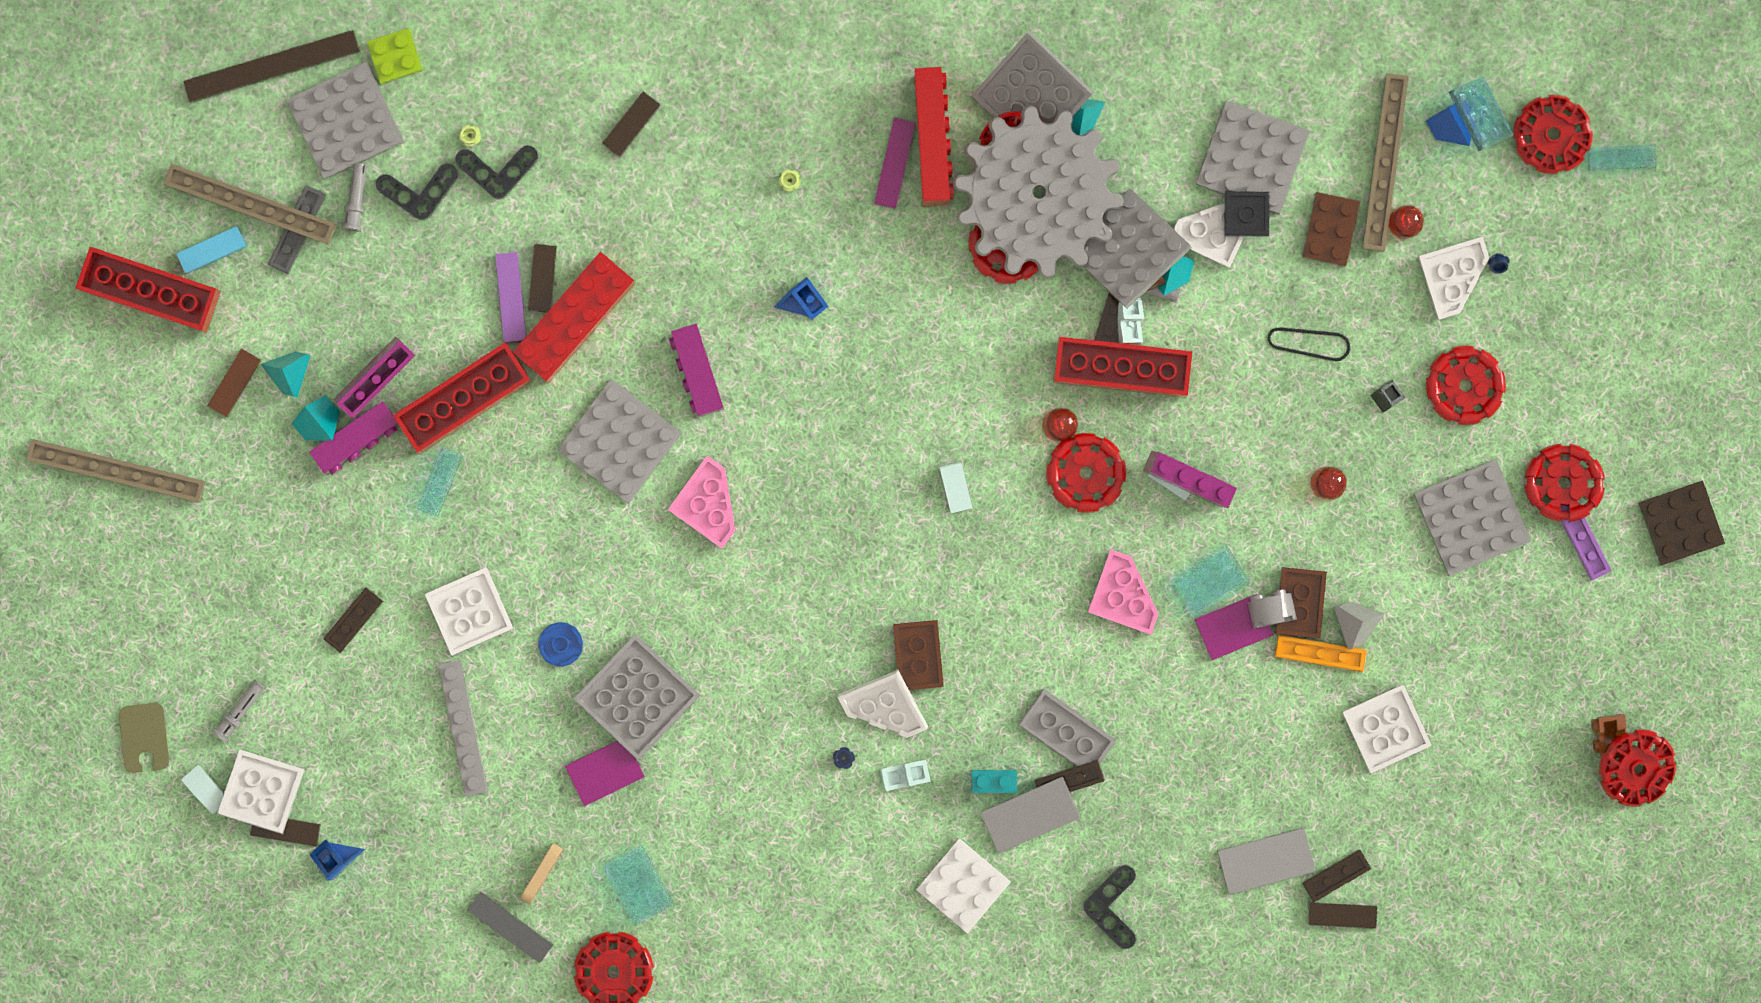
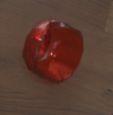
[1388,205,1424,239]
[1042,408,1078,441]
[1311,466,1347,500]

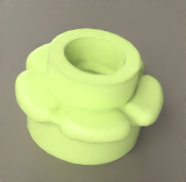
[459,125,481,147]
[779,170,801,191]

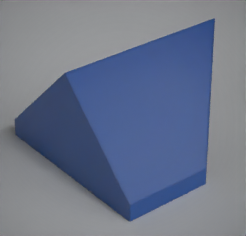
[1425,100,1475,146]
[774,277,829,320]
[310,839,365,881]

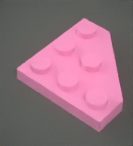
[668,456,735,549]
[1088,549,1159,635]

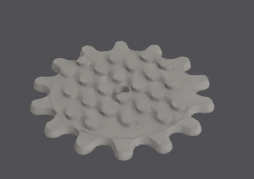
[953,106,1124,278]

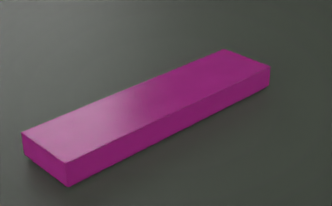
[874,117,916,209]

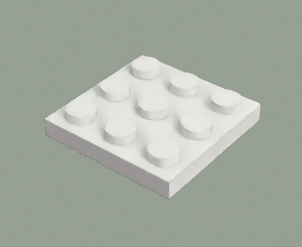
[425,567,514,656]
[1342,684,1432,773]
[218,750,304,834]
[916,838,1011,933]

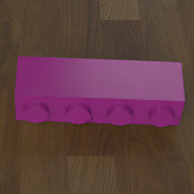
[669,323,724,418]
[333,336,415,419]
[309,401,399,476]
[1143,451,1237,508]

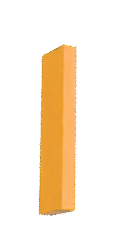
[1274,635,1367,672]

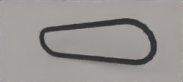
[1268,327,1350,361]

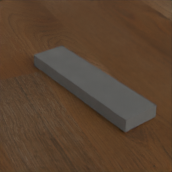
[268,185,326,275]
[468,892,554,963]

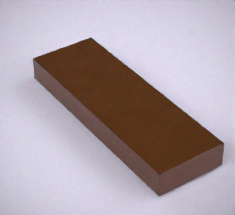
[207,348,262,417]

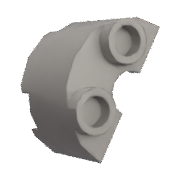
[1247,589,1297,629]

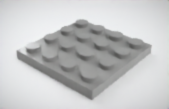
[971,31,1094,126]
[286,62,404,180]
[1196,101,1310,214]
[1083,188,1191,309]
[558,380,682,504]
[1414,459,1531,576]
[574,634,700,761]

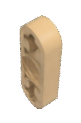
[520,843,563,905]

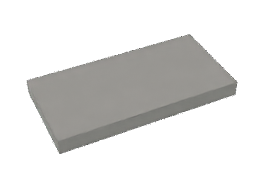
[1018,689,1117,766]
[980,776,1081,853]
[1217,828,1316,895]

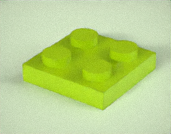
[367,28,423,84]

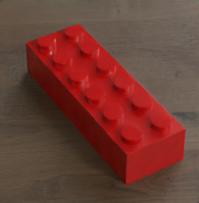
[914,67,954,207]
[75,246,221,333]
[513,251,636,384]
[1053,337,1193,398]
[393,342,532,454]

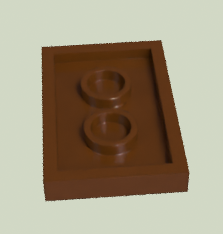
[1302,192,1360,267]
[1275,567,1327,638]
[893,620,944,690]

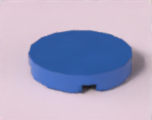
[538,622,583,667]

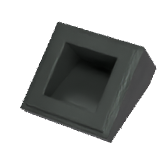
[1370,379,1405,413]

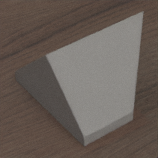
[1334,602,1385,650]

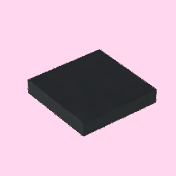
[1224,191,1270,237]

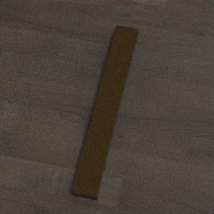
[183,30,360,103]

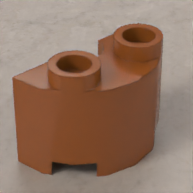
[1591,714,1627,759]

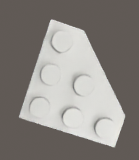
[1174,203,1244,268]
[1418,237,1489,320]
[837,670,928,738]

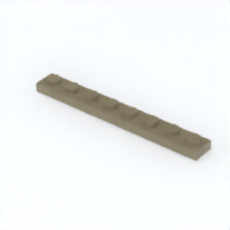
[1362,73,1409,252]
[164,163,337,245]
[26,439,206,503]

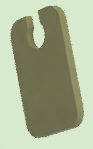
[119,703,169,773]

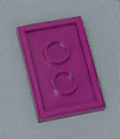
[1194,594,1274,661]
[565,741,645,806]

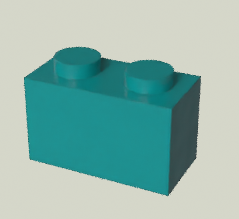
[971,770,1017,793]

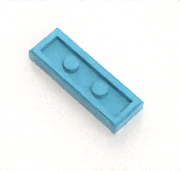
[176,226,247,274]

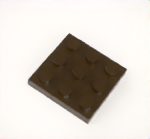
[1638,481,1725,565]

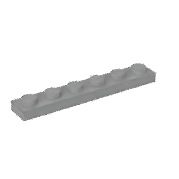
[438,660,488,796]

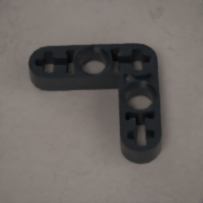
[455,145,539,199]
[376,163,458,220]
[1083,865,1136,949]

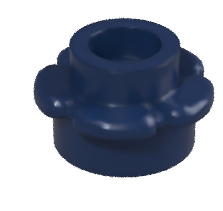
[1487,253,1510,274]
[833,747,855,769]

